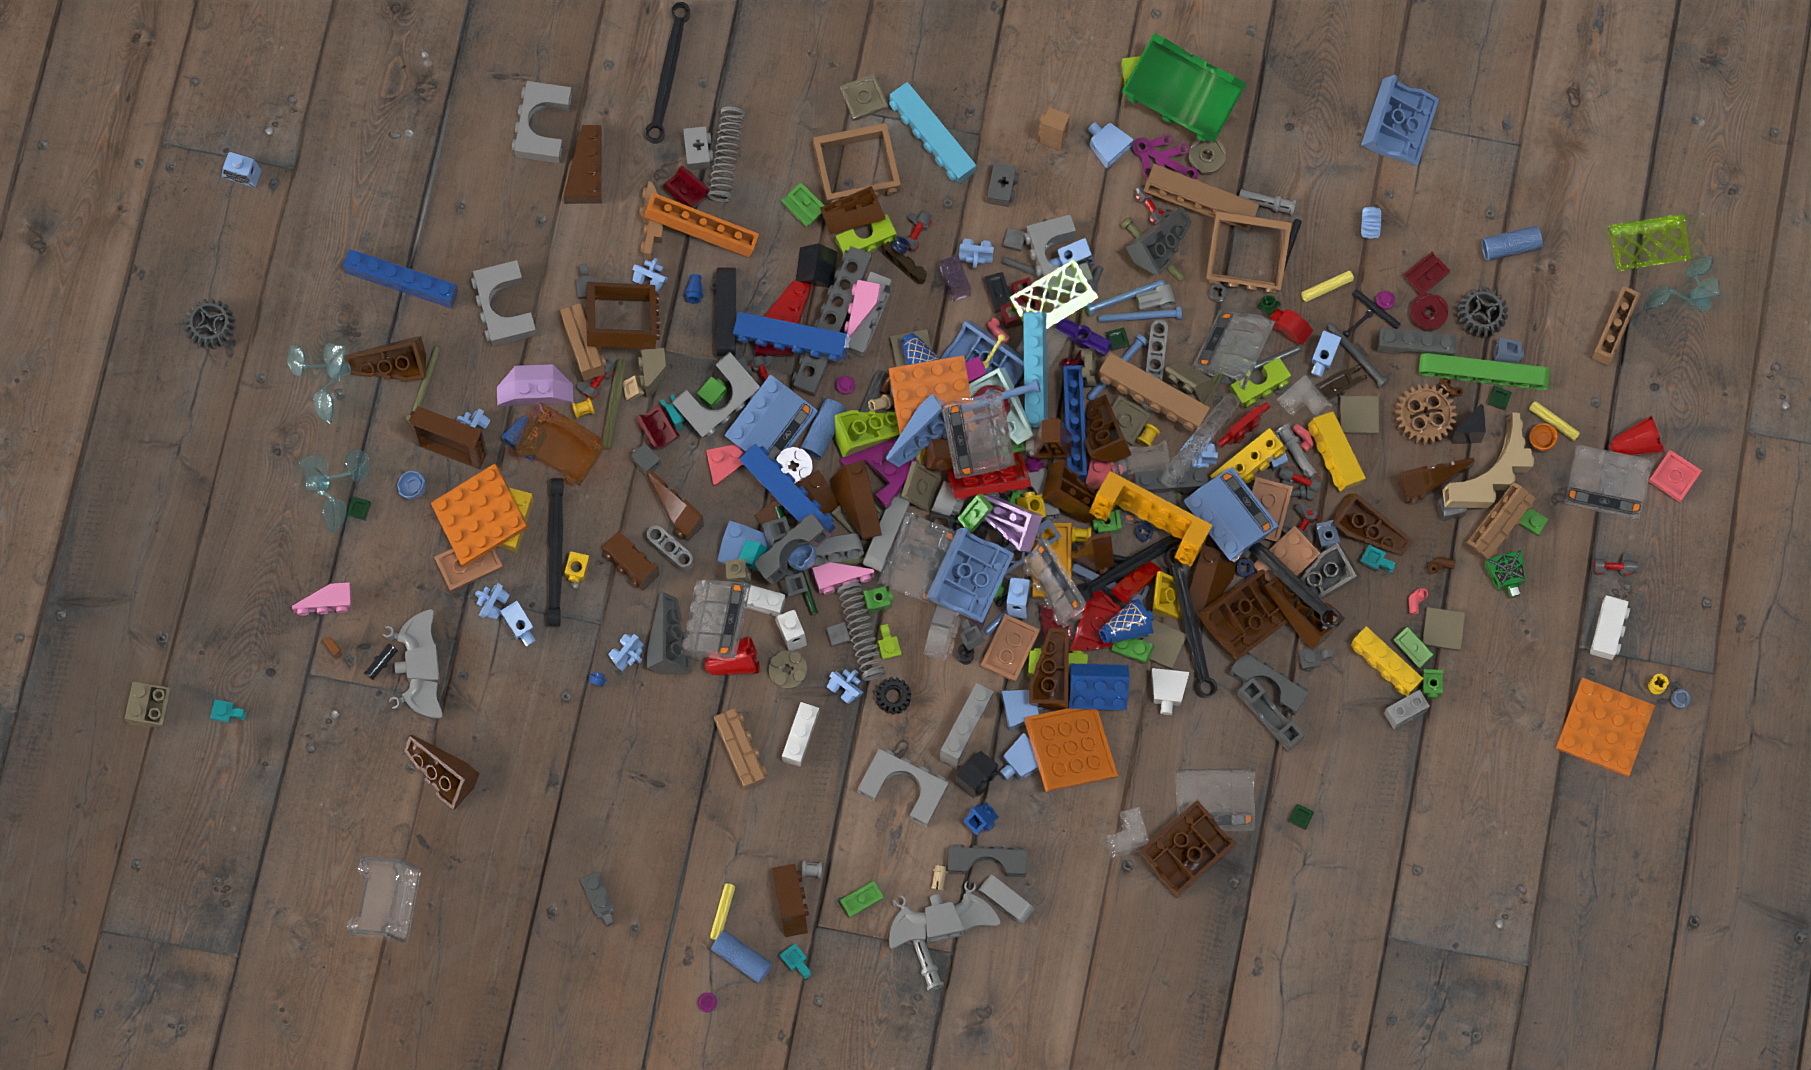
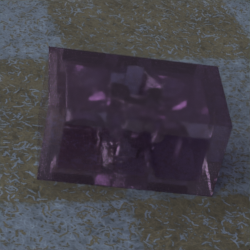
[940,255,971,302]

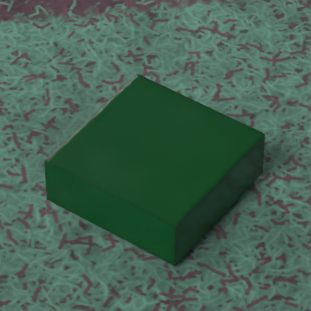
[1106,327,1130,351]
[1487,386,1512,411]
[347,496,371,521]
[1288,804,1314,830]

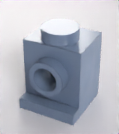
[1494,337,1524,364]
[1315,520,1340,550]

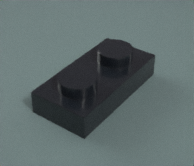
[985,272,1012,313]

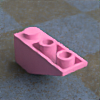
[844,280,882,338]
[812,562,874,595]
[292,583,352,616]

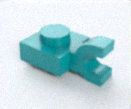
[660,395,684,431]
[1360,545,1396,574]
[210,699,247,723]
[779,943,811,980]

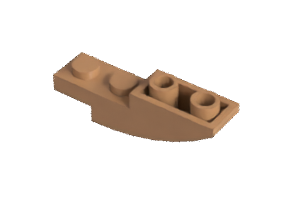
[639,181,663,260]

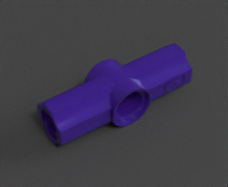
[1054,317,1112,357]

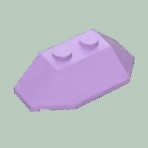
[497,364,574,406]

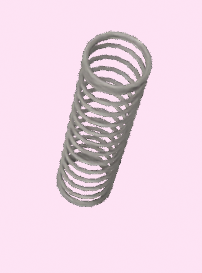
[708,106,745,202]
[837,582,886,681]

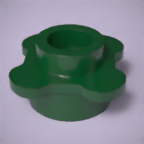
[1258,295,1281,315]

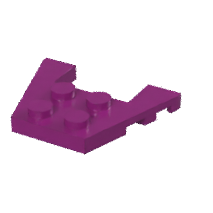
[839,438,919,509]

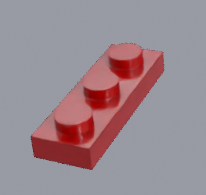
[1112,561,1162,603]

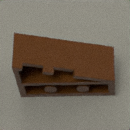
[820,186,886,234]
[1034,417,1072,459]
[1042,459,1097,524]
[602,531,660,591]
[772,864,809,937]

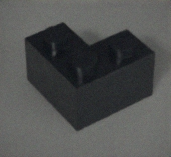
[956,750,999,798]

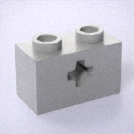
[683,126,713,170]
[1384,690,1430,729]

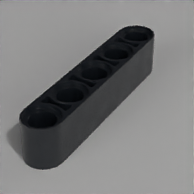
[716,267,736,356]

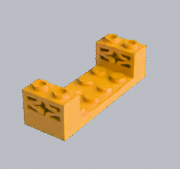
[1089,471,1212,566]

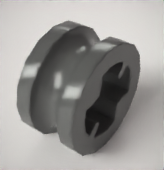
[1209,284,1226,303]

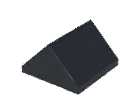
[795,243,837,288]
[1451,404,1486,444]

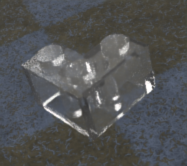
[1016,327,1070,371]
[1276,375,1333,417]
[923,604,962,660]
[1106,807,1150,858]

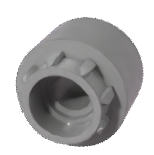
[931,481,965,516]

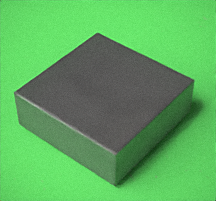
[1003,228,1026,252]
[826,622,850,647]

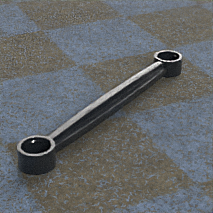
[646,2,691,144]
[548,478,564,627]
[1072,534,1182,603]
[1249,542,1342,628]
[1163,547,1217,698]

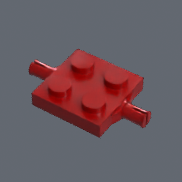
[1217,402,1271,448]

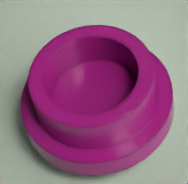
[1376,291,1395,310]
[836,375,855,394]
[1025,457,1044,473]
[698,992,717,1013]

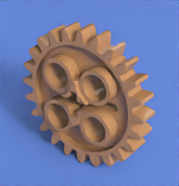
[1395,384,1457,445]

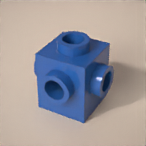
[964,802,999,835]

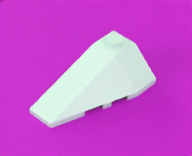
[969,368,1035,445]

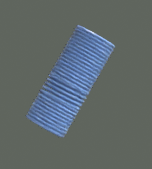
[1482,226,1543,261]
[801,398,846,459]
[711,930,772,984]

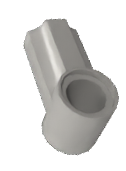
[1136,284,1176,311]

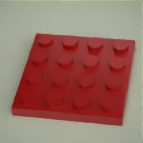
[946,451,1031,499]

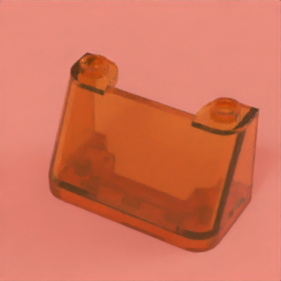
[515,402,605,486]

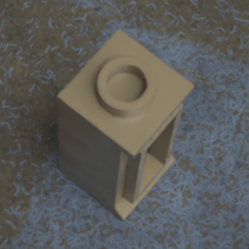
[725,559,752,590]

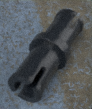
[364,643,398,681]

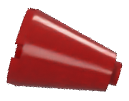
[1609,416,1664,457]
[704,636,760,676]

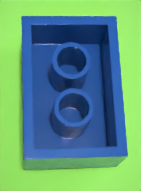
[1068,663,1130,710]

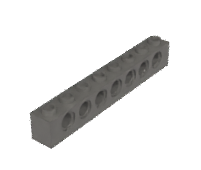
[792,246,872,396]

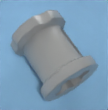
[802,860,823,879]

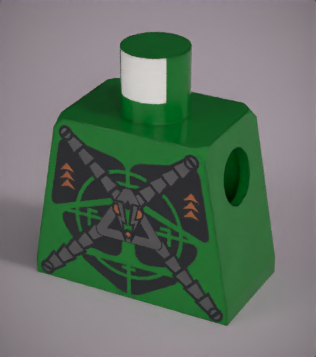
[1484,550,1526,598]

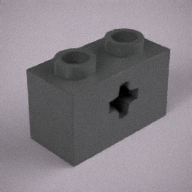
[987,162,1019,207]

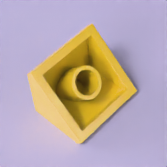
[1152,571,1181,619]

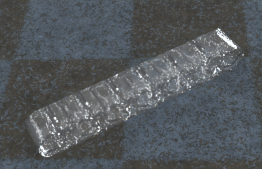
[1161,394,1240,488]

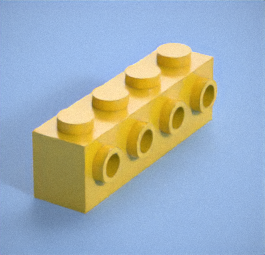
[1308,411,1366,492]
[1210,428,1287,483]
[1351,626,1423,696]

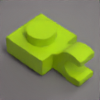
[878,624,902,660]

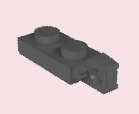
[580,872,614,927]

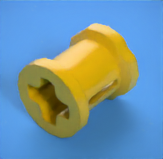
[572,397,595,419]
[1136,423,1160,449]
[1071,526,1091,543]
[1648,674,1669,695]

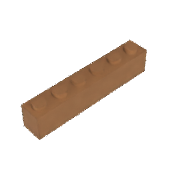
[1143,164,1259,232]
[1098,353,1210,432]

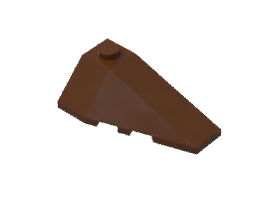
[344,336,426,381]
[1085,394,1132,463]
[921,439,1005,470]
[830,460,882,540]
[647,469,704,542]
[1029,628,1069,710]
[404,735,480,810]

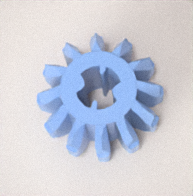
[1361,207,1381,239]

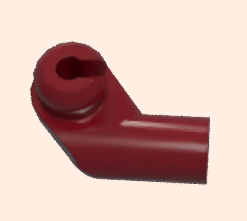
[1061,350,1084,366]

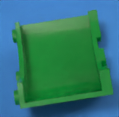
[1122,33,1247,143]

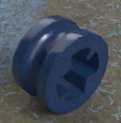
[891,236,911,254]
[1136,524,1153,543]
[1236,559,1254,578]

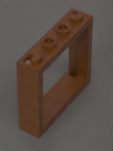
[586,282,660,349]
[409,406,488,469]

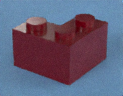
[1000,277,1042,330]

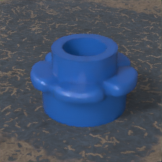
[589,671,607,687]

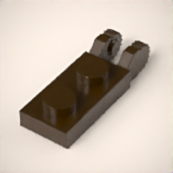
[882,241,927,285]
[1313,364,1368,404]

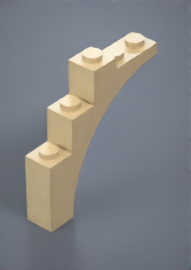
[1443,412,1534,508]

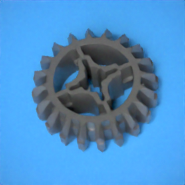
[1457,287,1508,337]
[184,298,236,349]

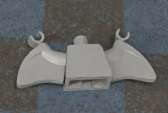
[383,609,443,719]
[889,881,1000,949]

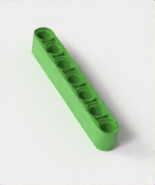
[1419,353,1550,390]

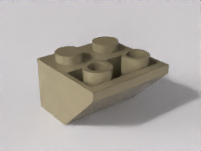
[638,348,667,398]
[1165,360,1215,403]
[124,682,171,727]

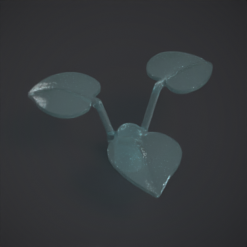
[1644,255,1720,312]
[287,343,351,424]
[298,449,369,533]

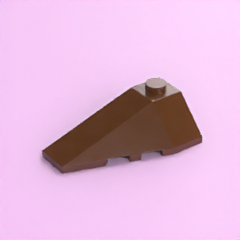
[1399,458,1475,504]
[754,470,839,528]
[1333,493,1413,556]
[1071,532,1115,575]
[1180,545,1238,627]
[1265,576,1345,650]

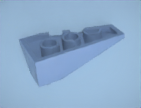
[886,394,963,467]
[717,520,769,564]

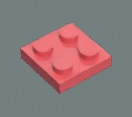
[1648,450,1702,502]

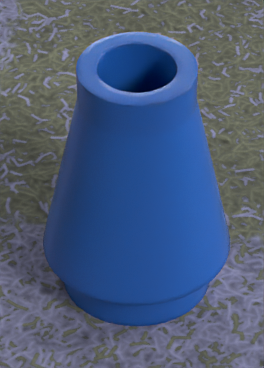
[684,274,703,303]

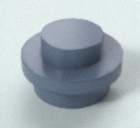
[1671,689,1691,709]

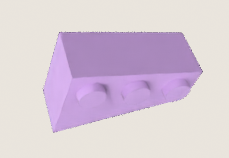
[984,495,1043,552]

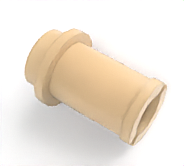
[868,394,893,411]
[931,865,948,891]

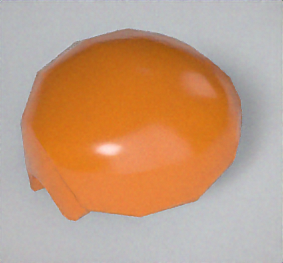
[1529,423,1558,452]

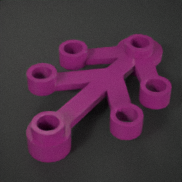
[1133,134,1199,179]

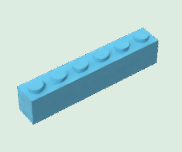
[889,82,977,185]
[1023,312,1048,428]

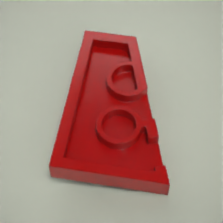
[764,280,812,324]

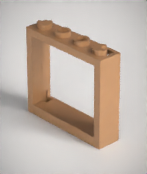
[813,123,901,204]
[1206,211,1292,293]

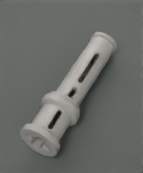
[1239,189,1297,216]
[1275,423,1317,478]
[913,940,944,992]

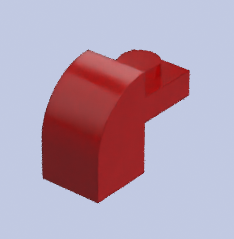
[1266,308,1314,345]

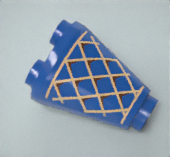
[901,333,940,365]
[1099,599,1154,644]

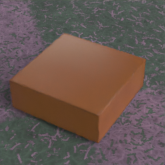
[323,636,342,660]

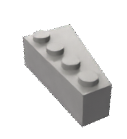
[846,272,892,358]

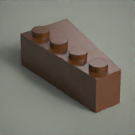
[563,125,602,204]

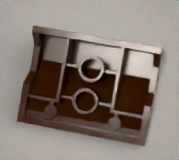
[1197,569,1289,660]
[1139,800,1237,898]

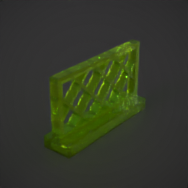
[1608,214,1692,271]
[1009,259,1098,328]

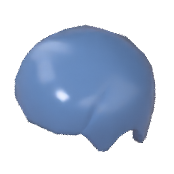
[397,471,426,500]
[788,545,816,571]

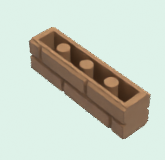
[1592,286,1640,365]
[560,303,607,380]
[1467,482,1536,559]
[714,708,768,790]

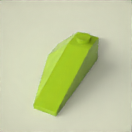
[834,410,900,457]

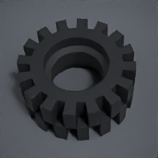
[876,677,911,715]

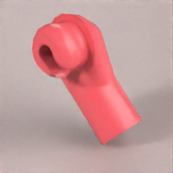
[987,318,1010,343]
[1292,424,1313,452]
[1409,588,1428,615]

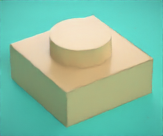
[623,376,644,401]

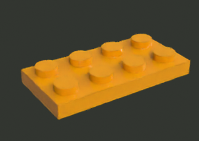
[1032,523,1072,599]

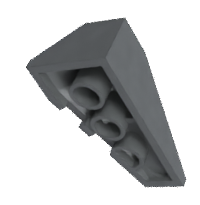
[1126,206,1192,276]
[1300,543,1361,600]
[647,592,691,674]

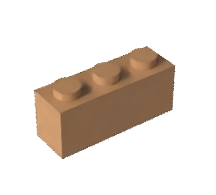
[1038,107,1070,151]

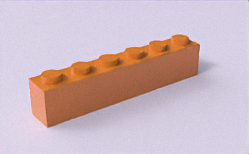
[643,193,759,258]

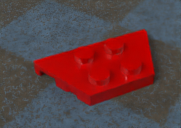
[1070,590,1122,653]

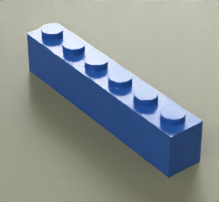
[343,249,458,309]
[733,312,851,362]
[1063,365,1087,482]
[739,444,836,533]

